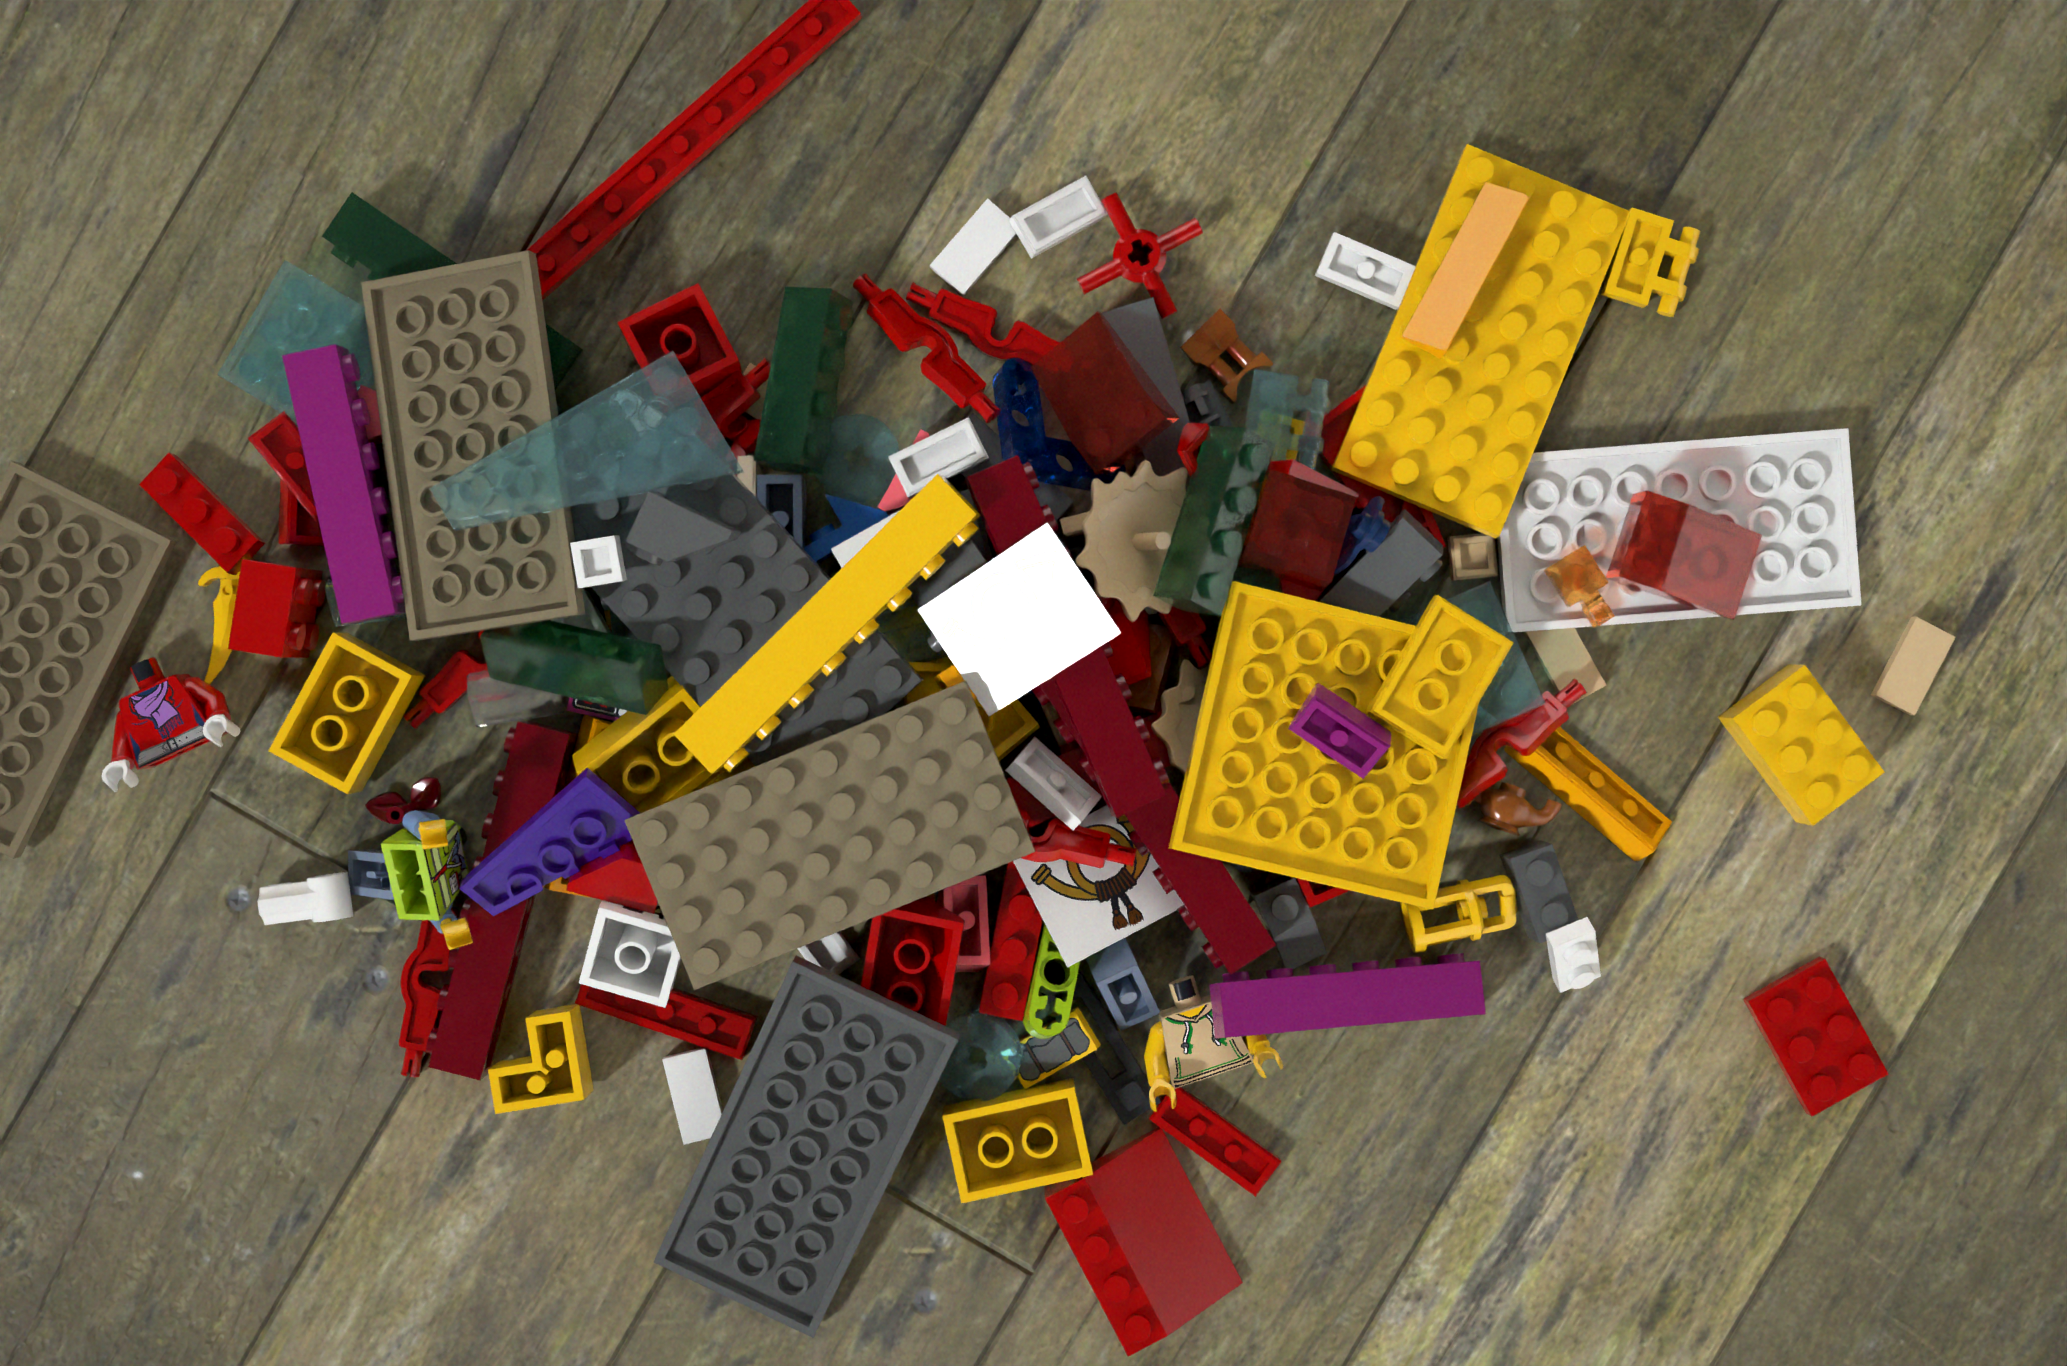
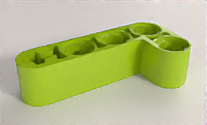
[1023,920,1080,1039]

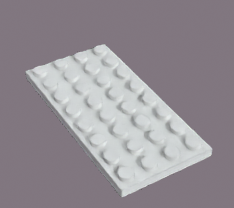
[1497,428,1861,633]

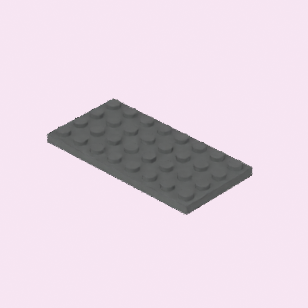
[571,412,924,766]
[654,955,961,1338]

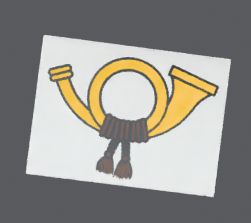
[918,522,1121,716]
[1013,805,1184,968]

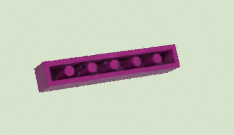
[282,344,406,624]
[1210,953,1486,1038]

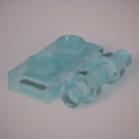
[1239,369,1331,470]

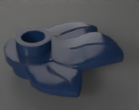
[1331,496,1391,575]

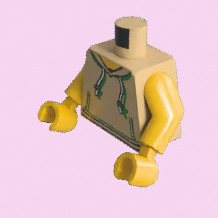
[1144,975,1283,1112]

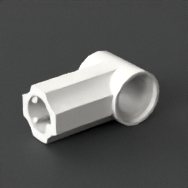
[257,872,354,925]

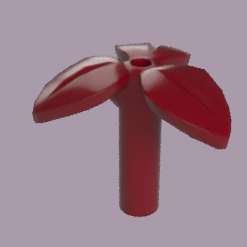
[365,776,441,824]

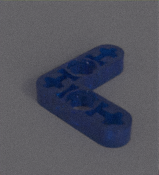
[992,358,1126,491]

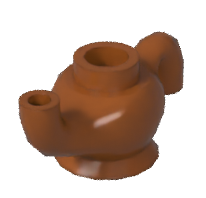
[1468,782,1562,836]

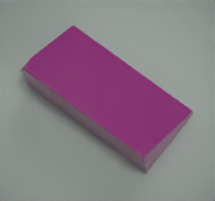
[1288,683,1391,779]

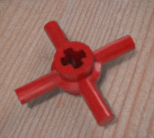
[1076,192,1203,320]

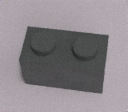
[1500,840,1578,944]

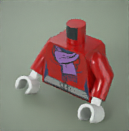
[102,657,240,792]

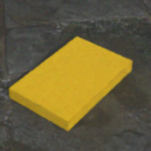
[1366,595,1514,759]

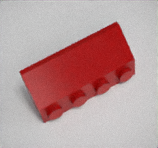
[861,897,965,1026]

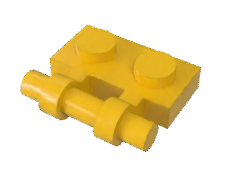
[1601,207,1701,317]

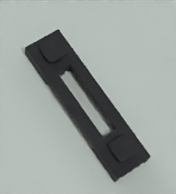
[1041,962,1161,1125]

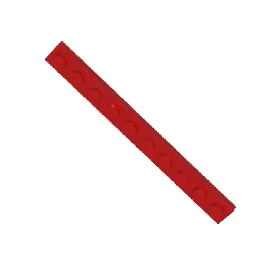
[526,0,862,301]

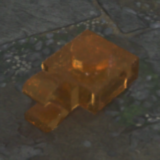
[1544,545,1615,628]

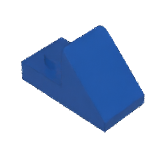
[804,494,889,564]

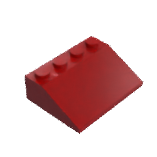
[1044,1127,1243,1357]

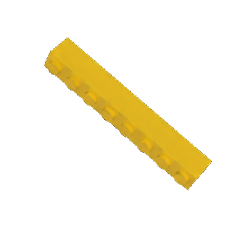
[674,474,981,774]

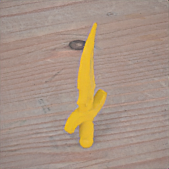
[198,566,240,684]

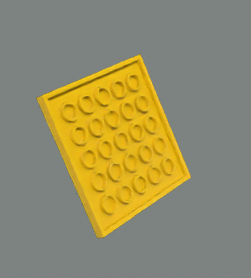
[1168,581,1479,910]

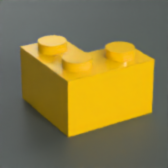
[488,1004,594,1114]

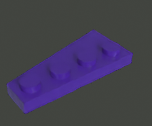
[459,767,640,916]

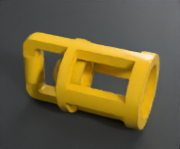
[1400,875,1517,954]

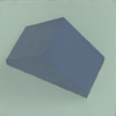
[348,850,394,900]

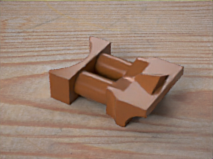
[1180,309,1273,404]

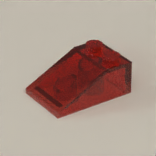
[1031,311,1180,474]
[1605,490,1762,620]

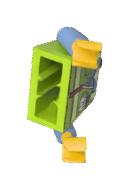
[381,810,473,950]

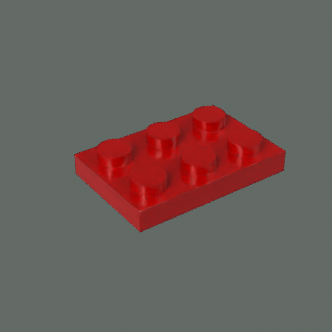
[1743,956,1889,1117]

